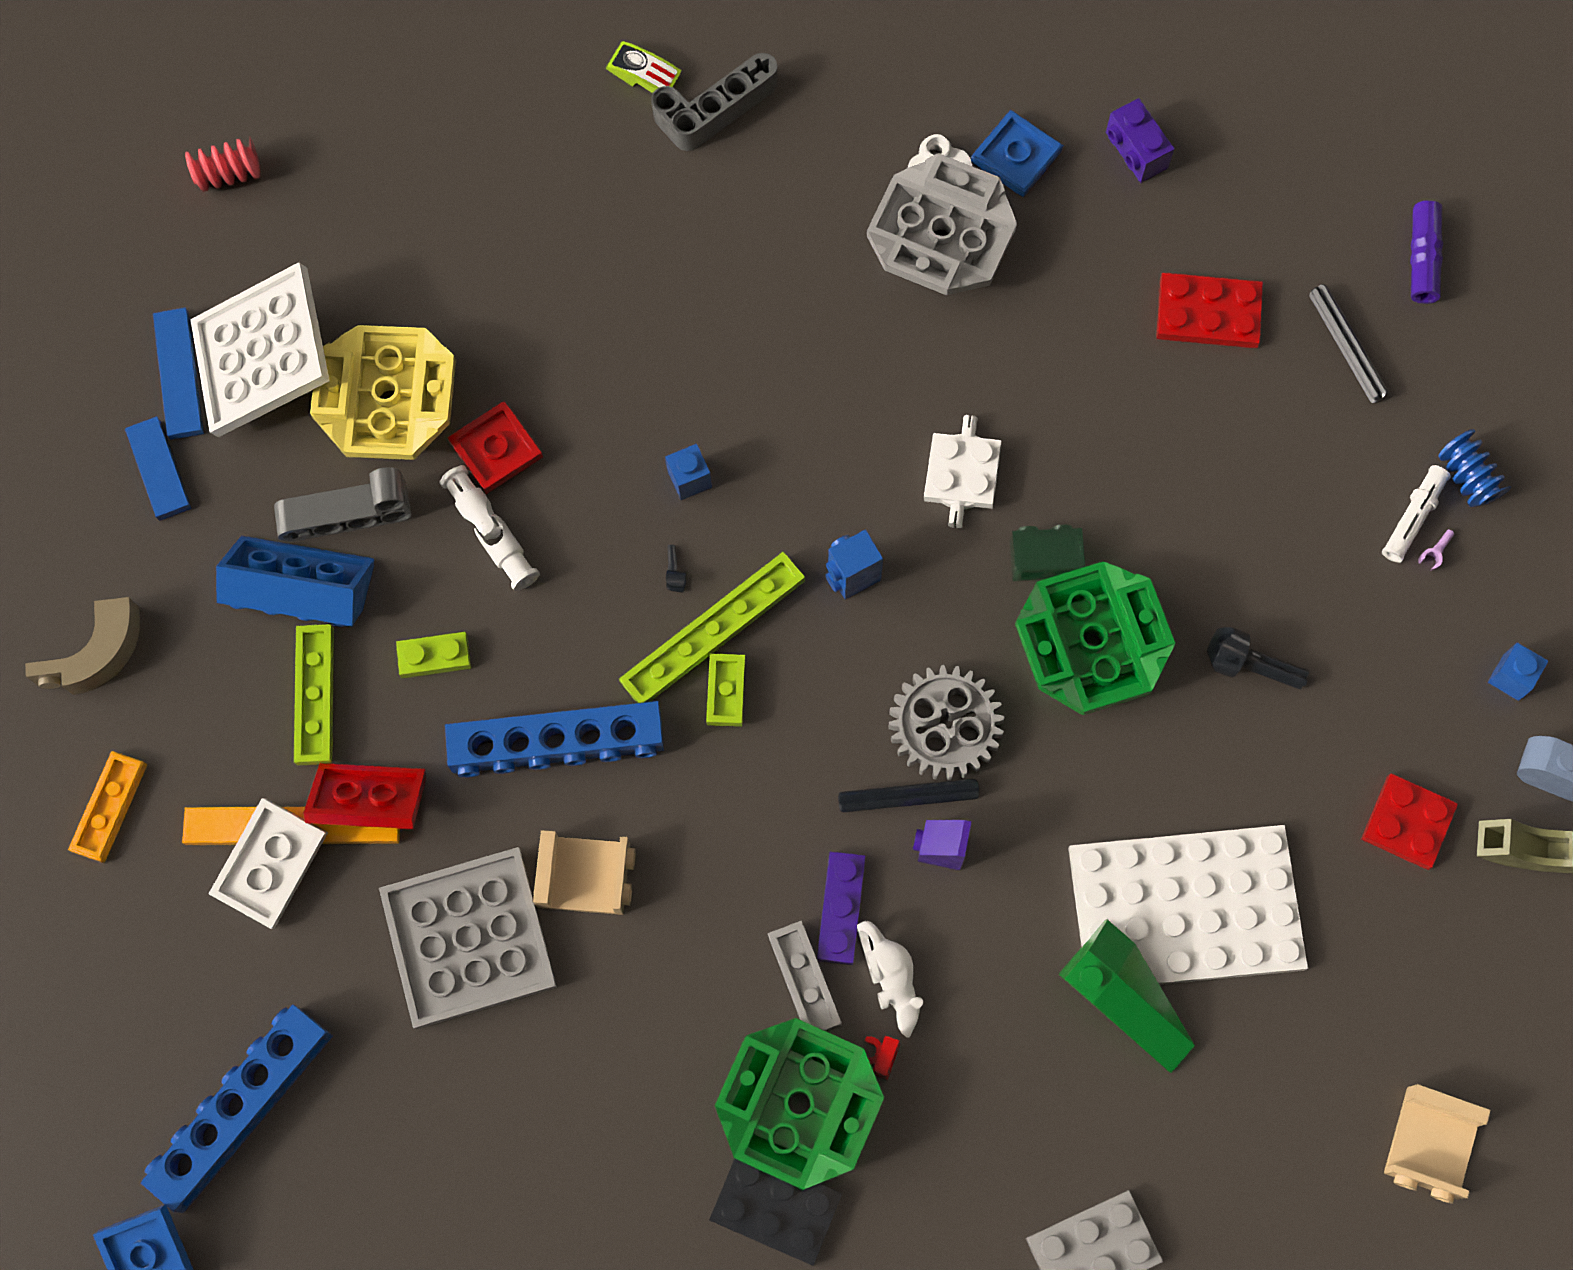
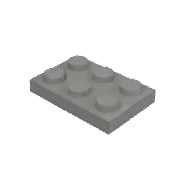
[1026,1190,1163,1270]

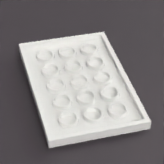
[1068,825,1308,985]

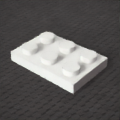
[209,798,328,929]

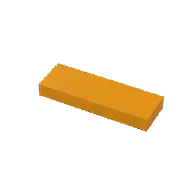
[68,751,147,863]

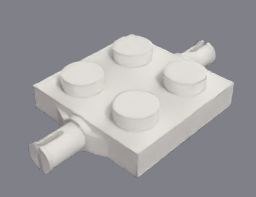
[924,415,1001,528]

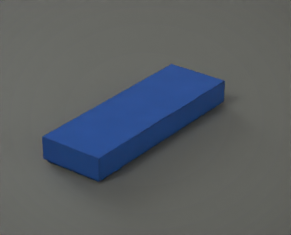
[125,416,192,521]

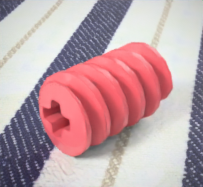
[185,137,260,192]

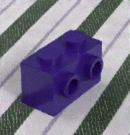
[1106,98,1174,183]

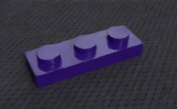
[817,851,865,965]

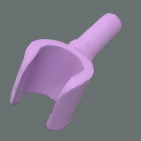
[1418,530,1454,571]

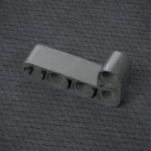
[651,53,778,151]
[274,467,411,542]

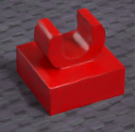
[865,1035,901,1080]

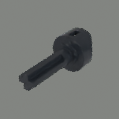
[1207,627,1309,690]

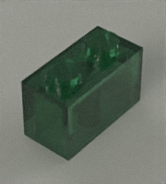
[1009,524,1085,581]

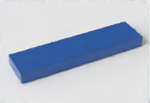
[153,308,204,440]

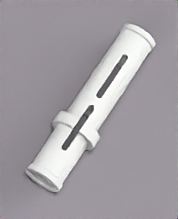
[1382,465,1451,563]

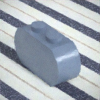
[1517,736,1573,802]

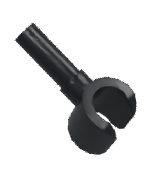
[666,544,687,593]

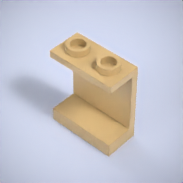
[533,830,636,915]
[1384,1084,1490,1203]

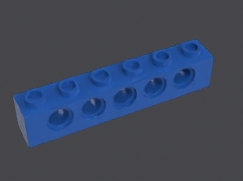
[445,701,664,778]
[140,1004,333,1213]

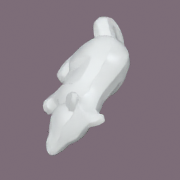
[857,921,923,1037]

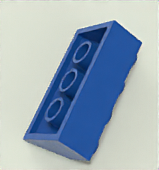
[216,536,374,627]

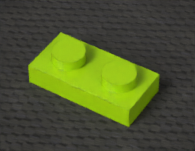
[396,632,471,678]
[706,654,745,727]

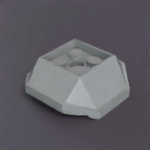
[867,153,1017,295]

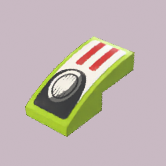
[606,41,682,93]

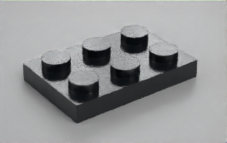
[709,1159,842,1266]

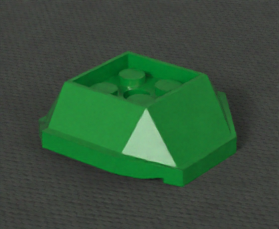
[1015,561,1176,715]
[715,1018,884,1190]

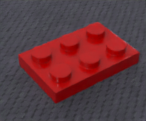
[1156,273,1263,349]
[303,763,426,829]

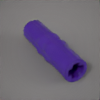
[1410,200,1443,304]

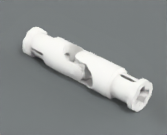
[440,465,540,591]

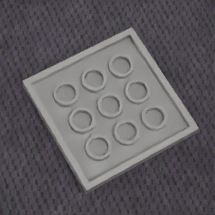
[379,847,557,1030]

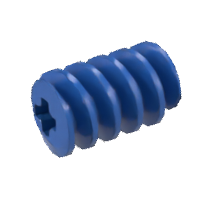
[1438,429,1511,507]

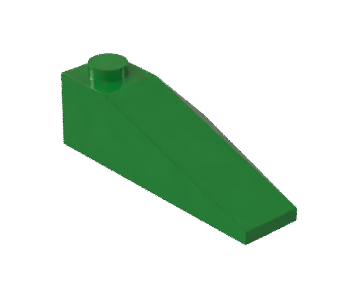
[1059,919,1195,1073]

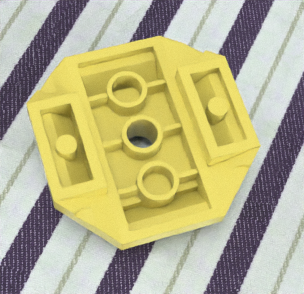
[310,325,456,460]

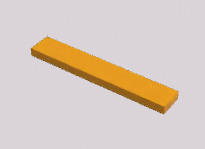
[182,807,400,845]

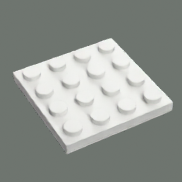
[191,262,330,437]

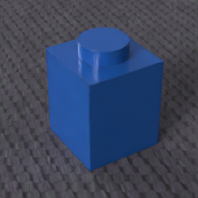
[665,444,712,500]
[1488,643,1548,701]

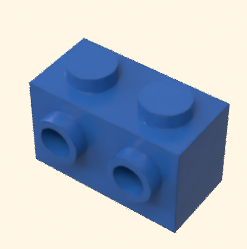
[826,529,883,599]

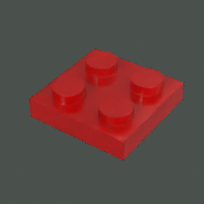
[447,401,543,494]
[1361,773,1458,870]

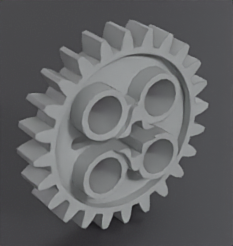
[888,665,1004,781]

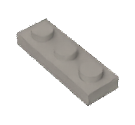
[768,921,842,1031]

